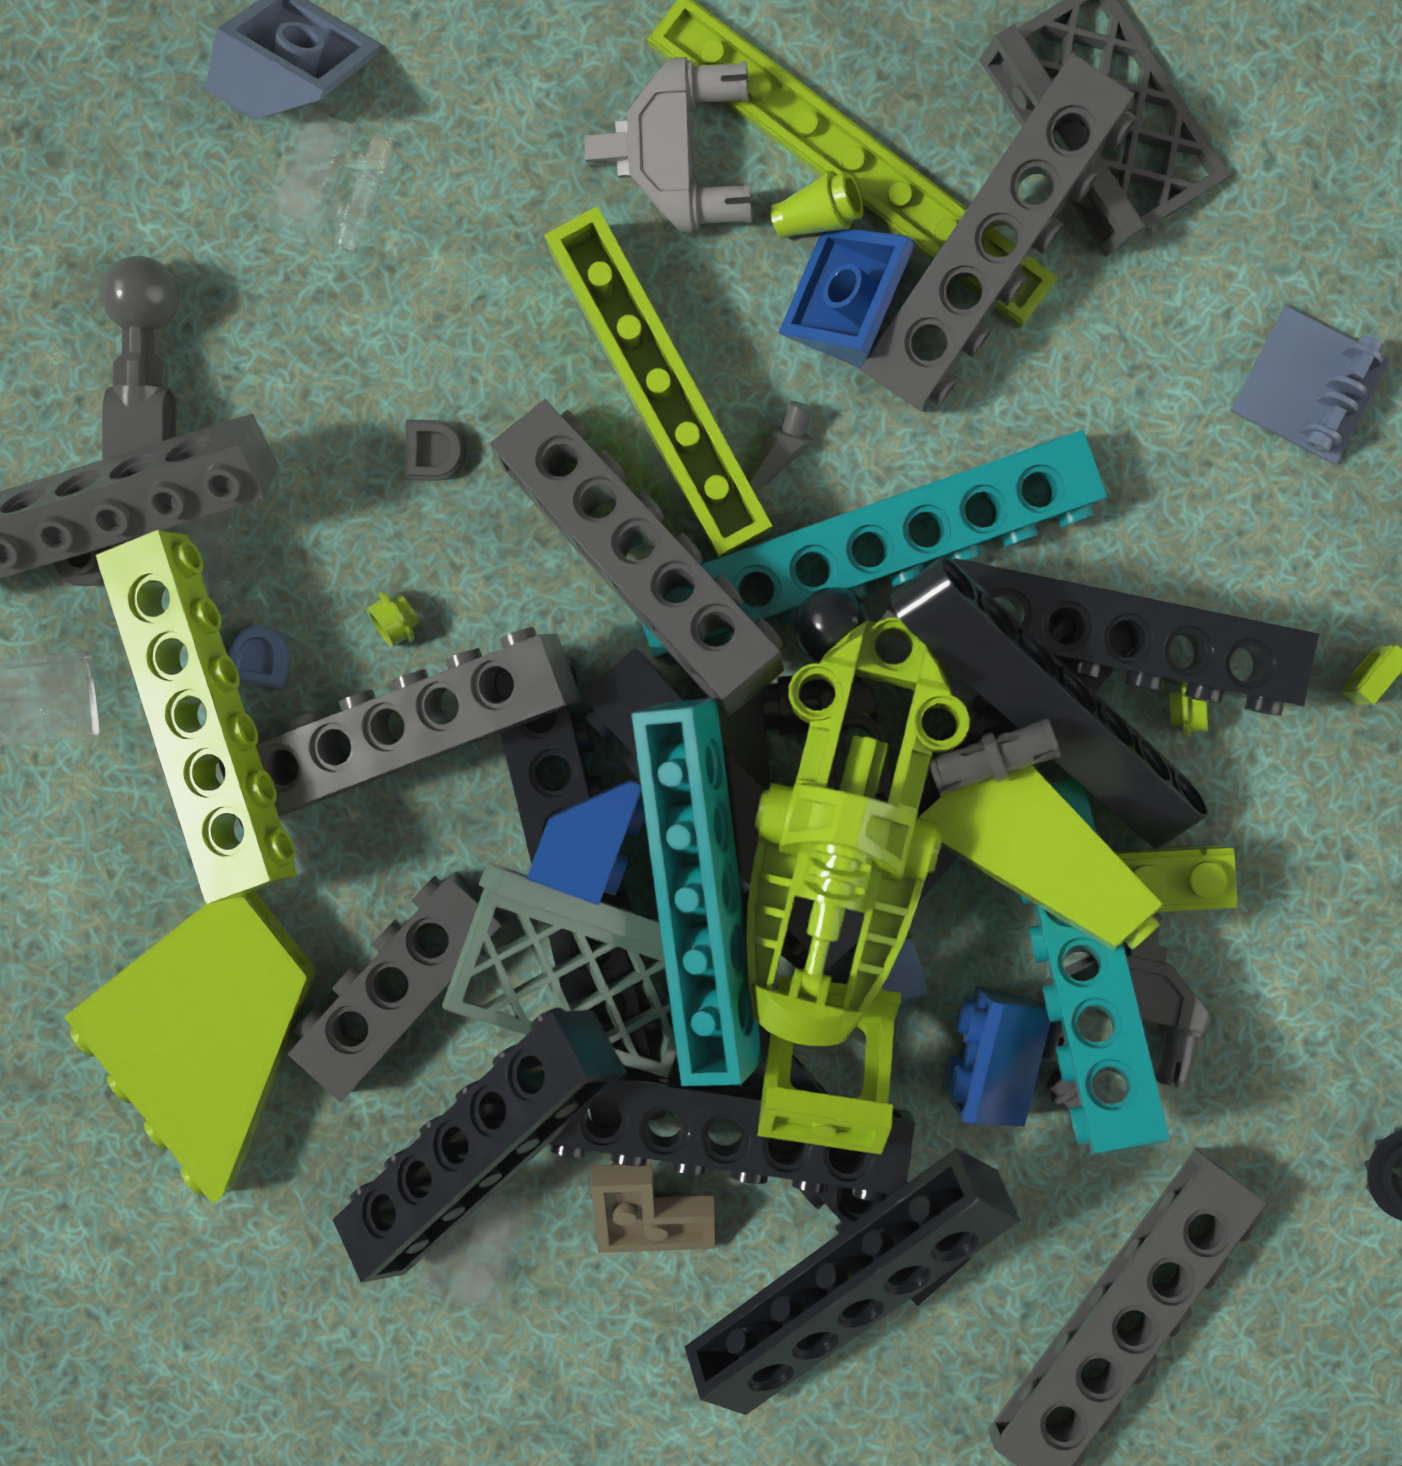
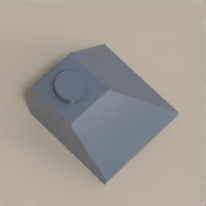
[205,0,381,120]

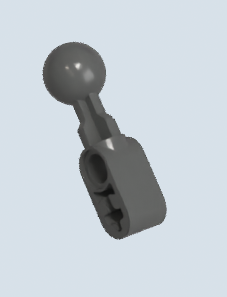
[101,256,180,460]

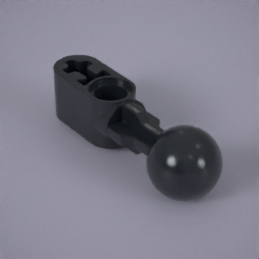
[794,587,892,803]

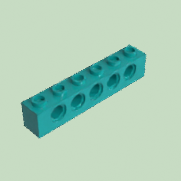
[632,698,763,1086]
[1020,779,1170,1157]

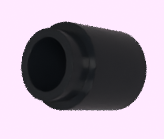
[762,675,826,735]

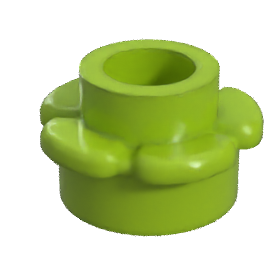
[366,592,419,648]
[1170,685,1208,738]

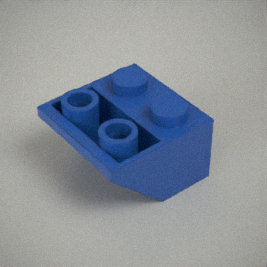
[527,779,645,906]
[942,986,1050,1127]

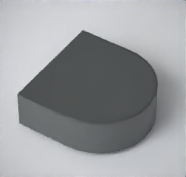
[405,419,466,481]

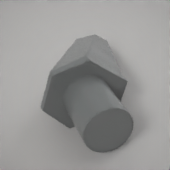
[746,401,814,486]

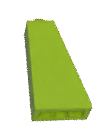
[918,765,1163,951]

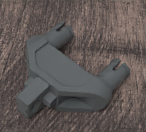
[1041,913,1212,1089]

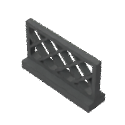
[979,0,1231,257]

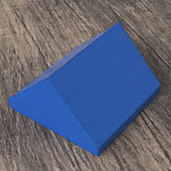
[778,228,916,368]

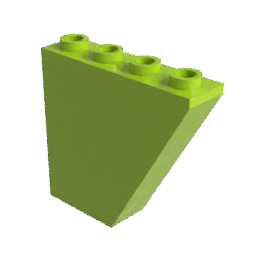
[64,891,318,1205]

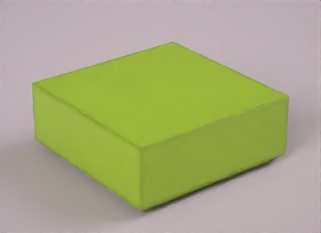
[1341,645,1402,705]

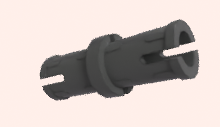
[929,718,1061,796]

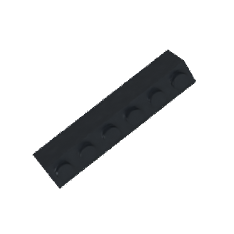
[581,647,865,971]

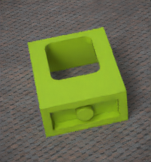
[757,975,901,1154]

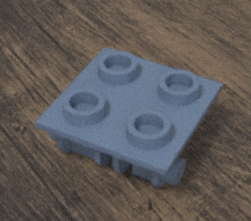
[1230,305,1390,465]

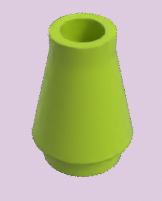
[770,170,863,239]

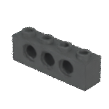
[287,873,507,1103]

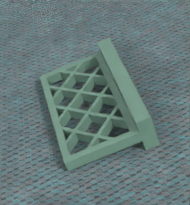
[442,862,677,1078]

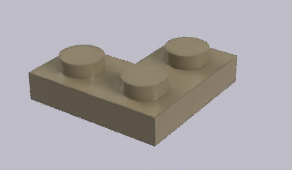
[591,1163,716,1253]

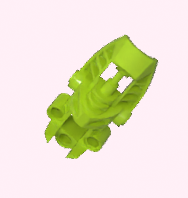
[746,617,969,1046]

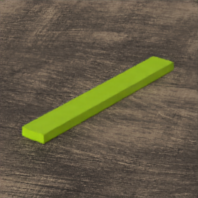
[647,0,1058,328]

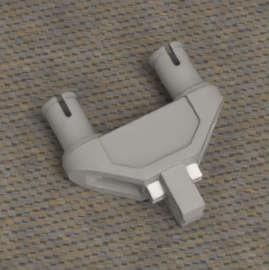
[584,57,753,234]

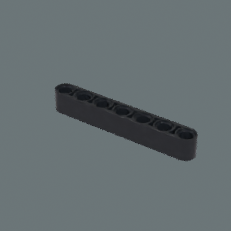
[891,556,1208,849]

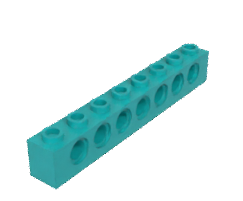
[641,429,1107,665]

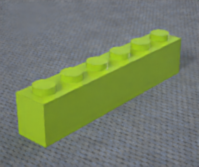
[544,206,772,558]

